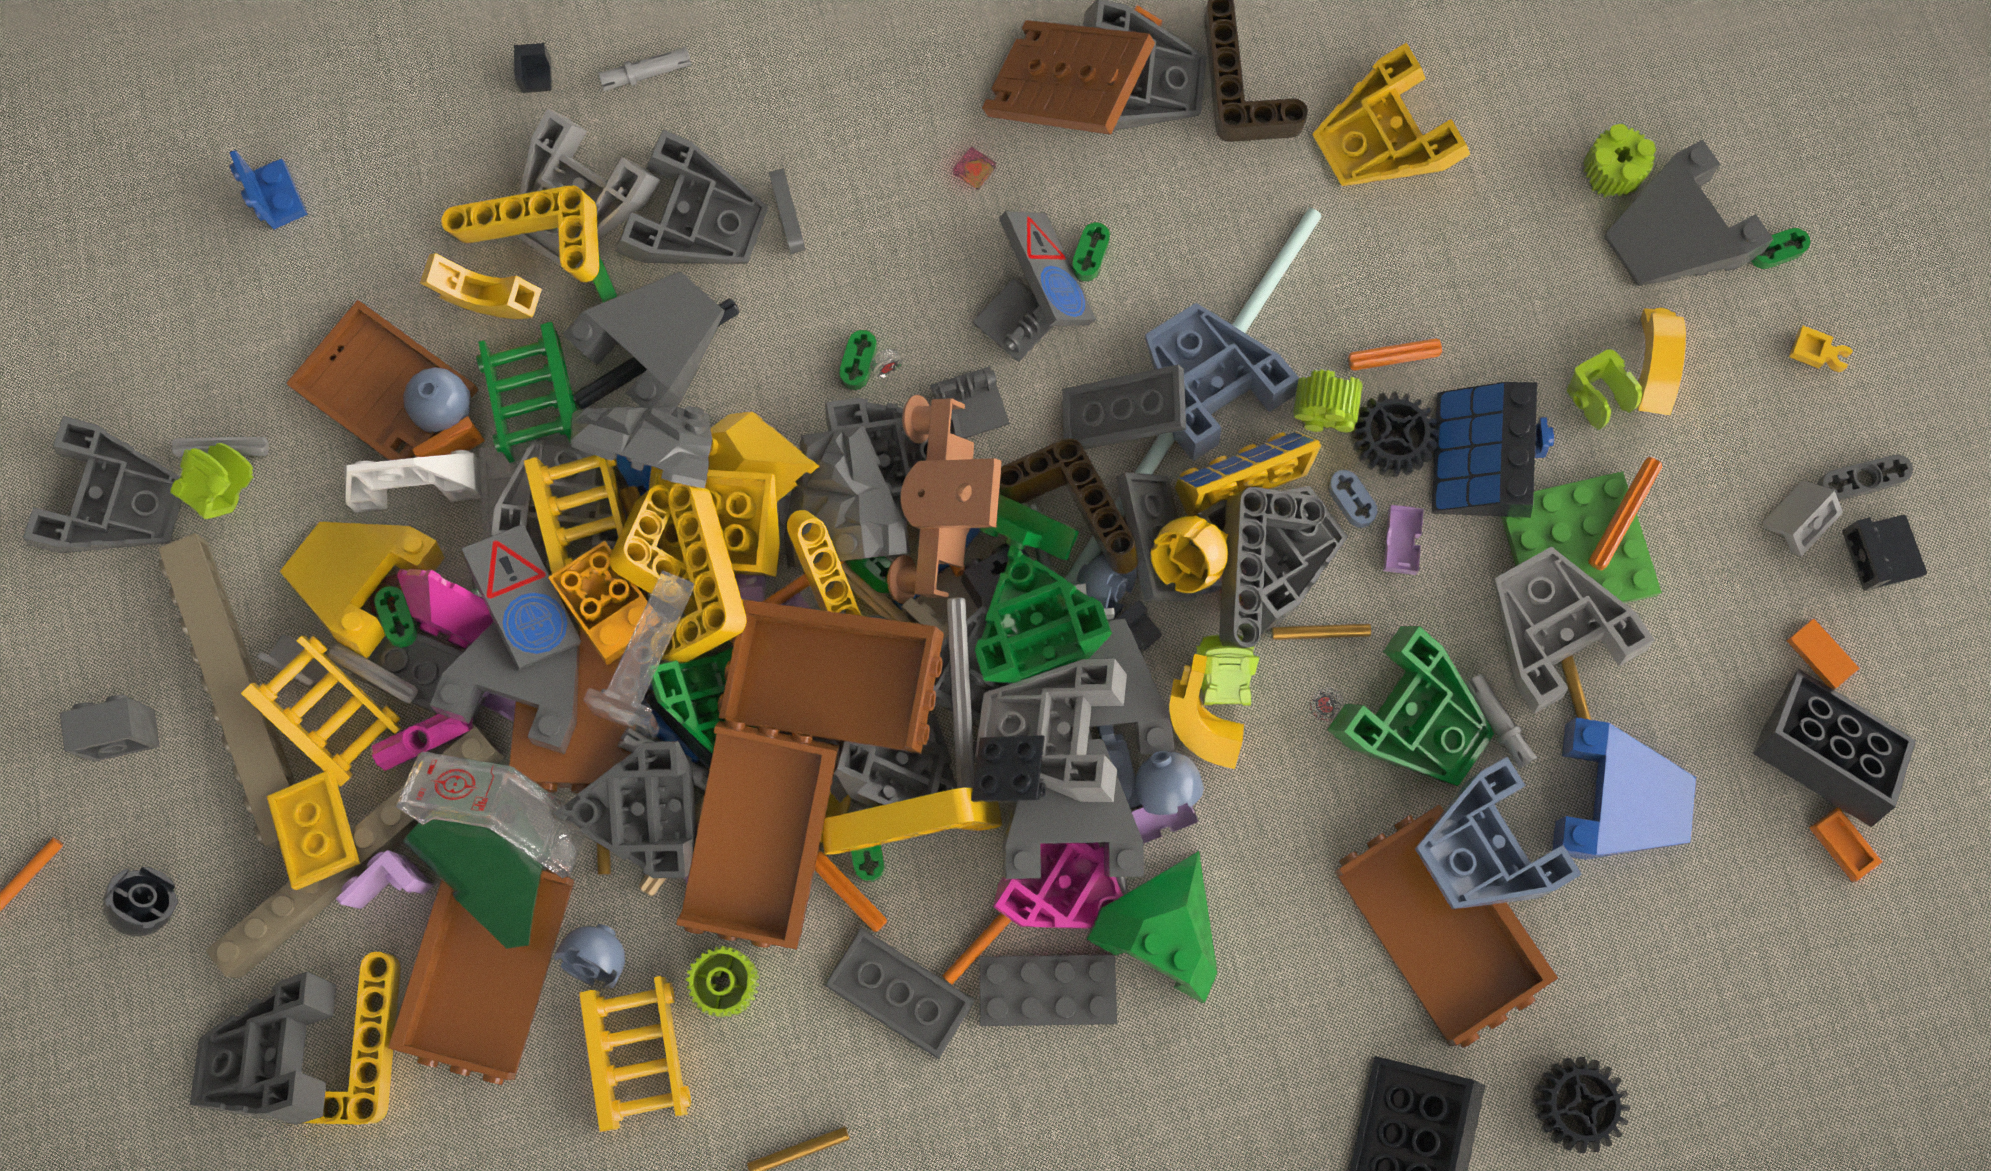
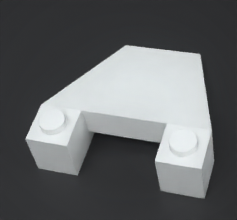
[344,450,483,512]

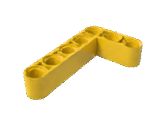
[441,185,599,282]
[651,483,747,663]
[609,485,744,642]
[787,510,861,616]
[822,787,1003,855]
[303,951,401,1125]

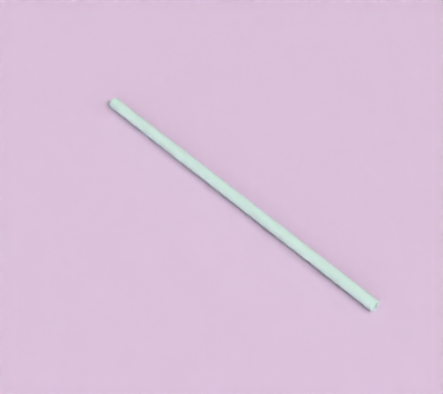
[1065,208,1321,585]

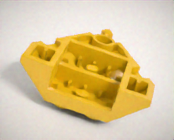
[708,411,819,502]

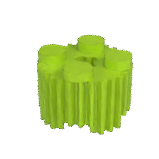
[1583,124,1656,198]
[1293,369,1363,433]
[686,946,759,1018]

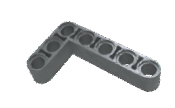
[1219,487,1326,648]

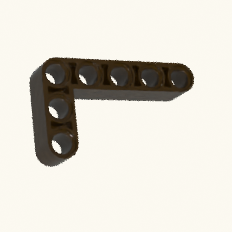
[1204,0,1308,142]
[999,438,1139,574]

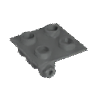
[972,279,1053,362]
[930,366,1010,438]

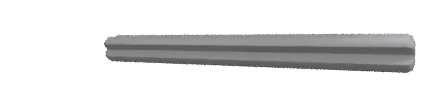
[947,597,975,788]

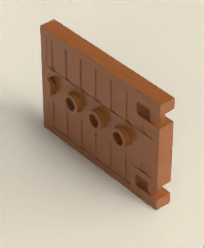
[982,20,1155,135]
[286,300,479,461]

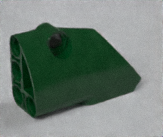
[403,770,547,949]

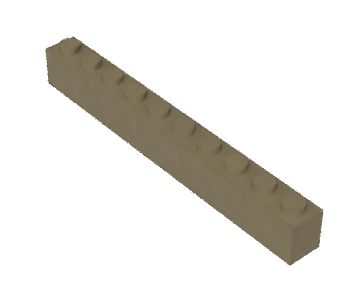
[158,533,296,850]
[205,726,505,979]

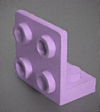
[336,850,434,909]

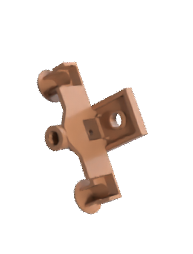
[887,395,1002,604]

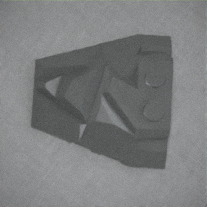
[825,398,962,512]
[571,406,712,488]
[784,427,910,568]

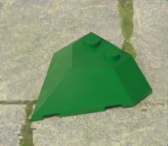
[975,544,1112,683]
[647,647,756,754]
[1087,851,1218,1003]

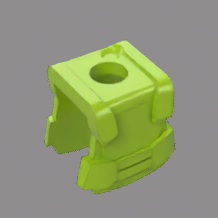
[1566,349,1642,430]
[170,443,254,519]
[1196,634,1260,706]

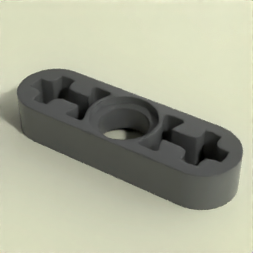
[769,168,806,254]
[1817,454,1913,501]

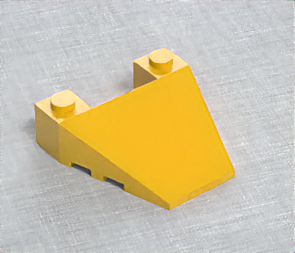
[1312,42,1470,186]
[279,522,445,659]

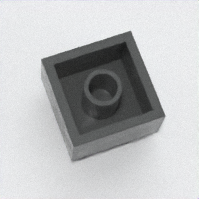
[60,695,160,762]

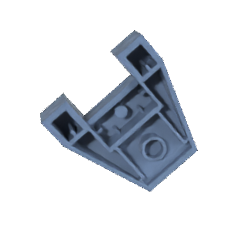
[1145,303,1299,461]
[1415,757,1582,909]

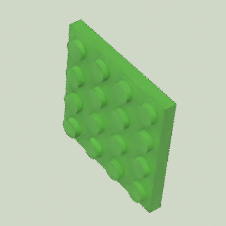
[1501,471,1662,603]

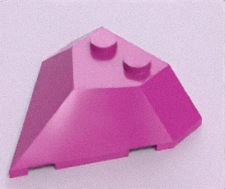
[397,569,494,649]
[993,842,1123,929]

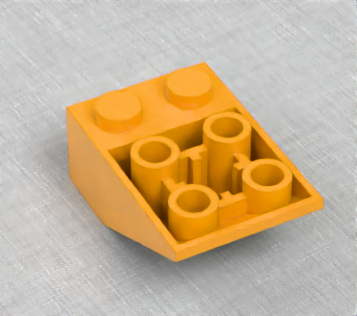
[548,540,663,665]

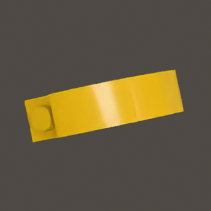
[420,253,542,319]
[1637,308,1686,415]
[1169,654,1244,769]

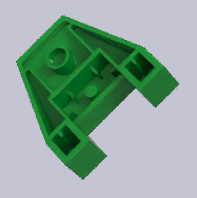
[1327,626,1495,786]

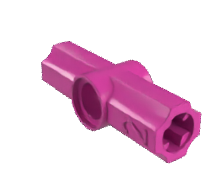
[372,714,473,771]

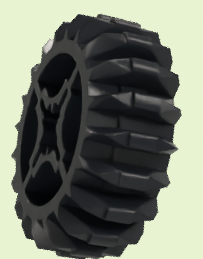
[1351,391,1439,477]
[1533,1057,1630,1153]

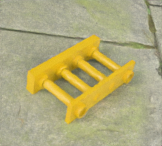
[524,455,634,574]
[241,635,402,787]
[579,976,691,1132]

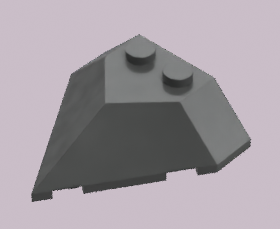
[835,711,957,807]
[553,741,697,878]

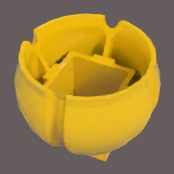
[1150,515,1228,593]

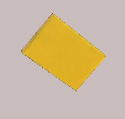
[266,770,360,890]

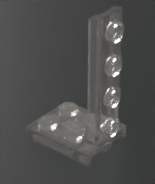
[583,570,694,740]

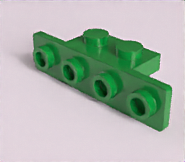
[980,494,1079,560]

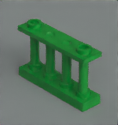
[476,321,577,463]

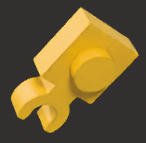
[1789,325,1853,372]

